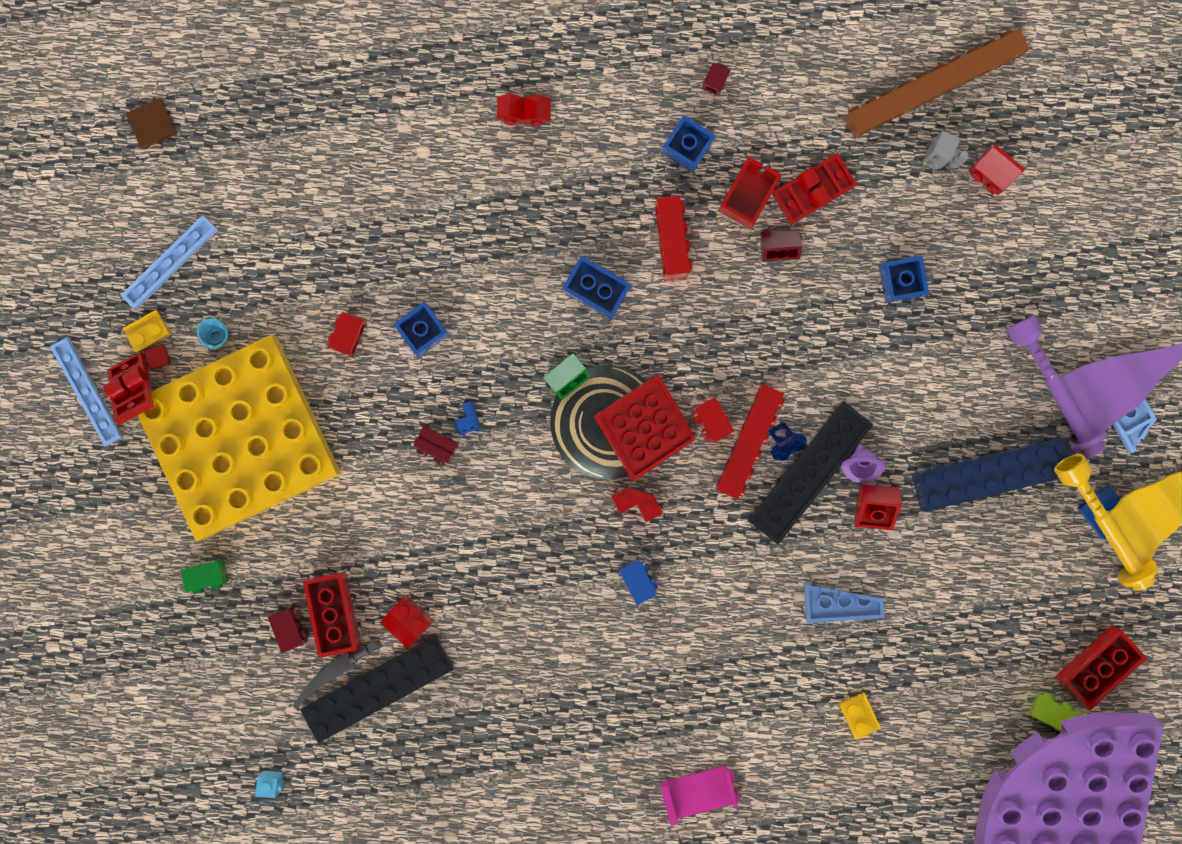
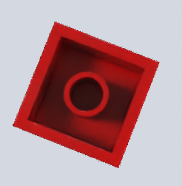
[691,397,734,443]

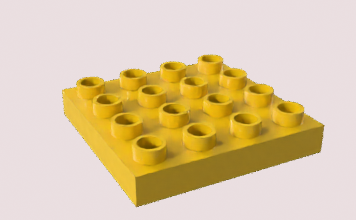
[138,335,341,542]

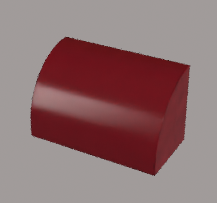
[760,229,802,262]

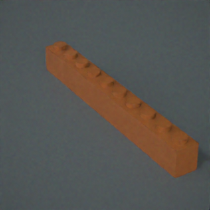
[844,29,1030,139]

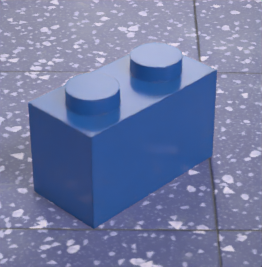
[618,558,658,605]

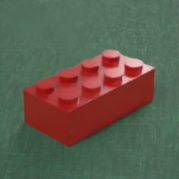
[655,195,692,281]
[303,571,361,658]
[1055,626,1148,711]

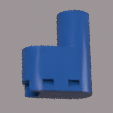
[454,401,481,435]

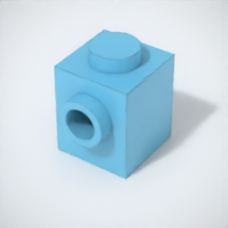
[255,771,284,798]

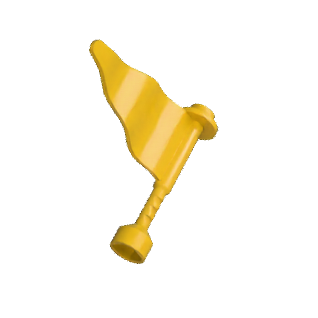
[1054,454,1182,591]

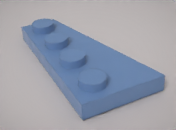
[804,584,885,623]

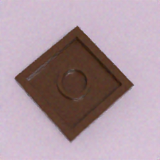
[125,98,177,149]

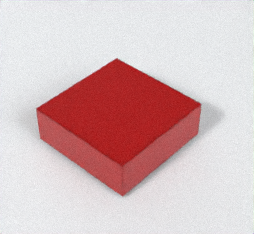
[144,345,171,370]

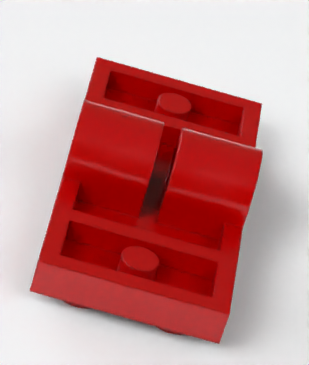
[772,153,857,226]
[103,351,154,425]

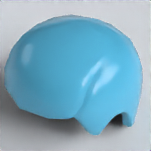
[197,318,229,349]

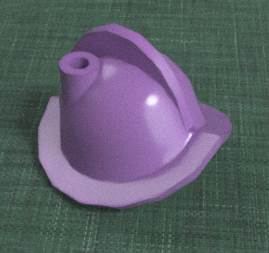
[842,445,885,483]

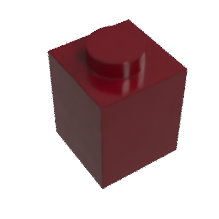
[702,62,730,97]

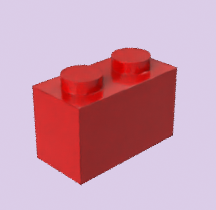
[327,312,367,357]

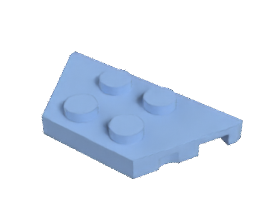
[1113,399,1157,453]

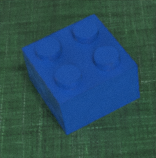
[661,115,716,173]
[878,256,929,304]
[393,301,450,357]

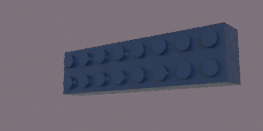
[911,437,1072,511]

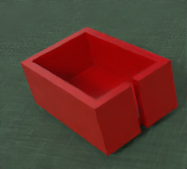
[718,156,782,229]

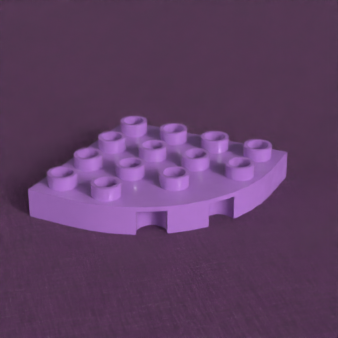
[974,712,1164,844]

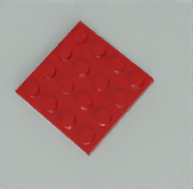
[593,374,696,482]

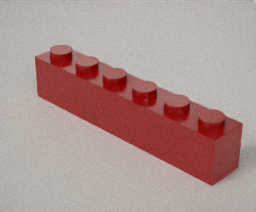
[715,384,785,499]

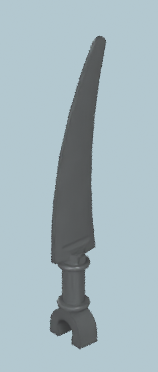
[294,640,383,708]

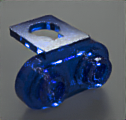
[768,422,807,461]

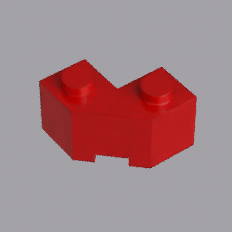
[497,93,551,126]
[611,487,663,522]

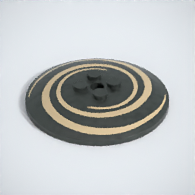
[550,365,647,479]

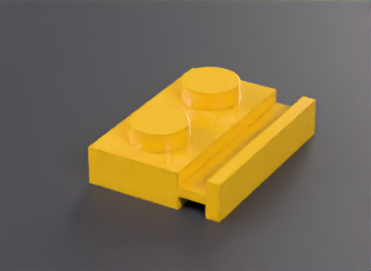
[123,310,171,353]
[839,692,881,740]

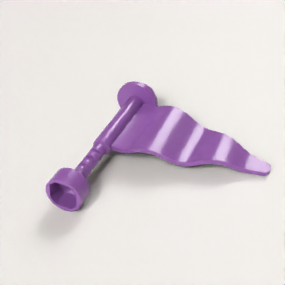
[1006,315,1182,458]

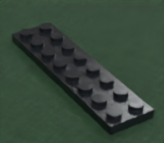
[747,401,873,545]
[300,635,455,743]

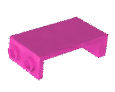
[660,765,740,826]

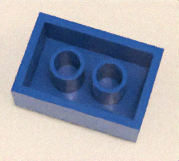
[562,256,631,320]

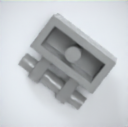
[923,131,968,169]

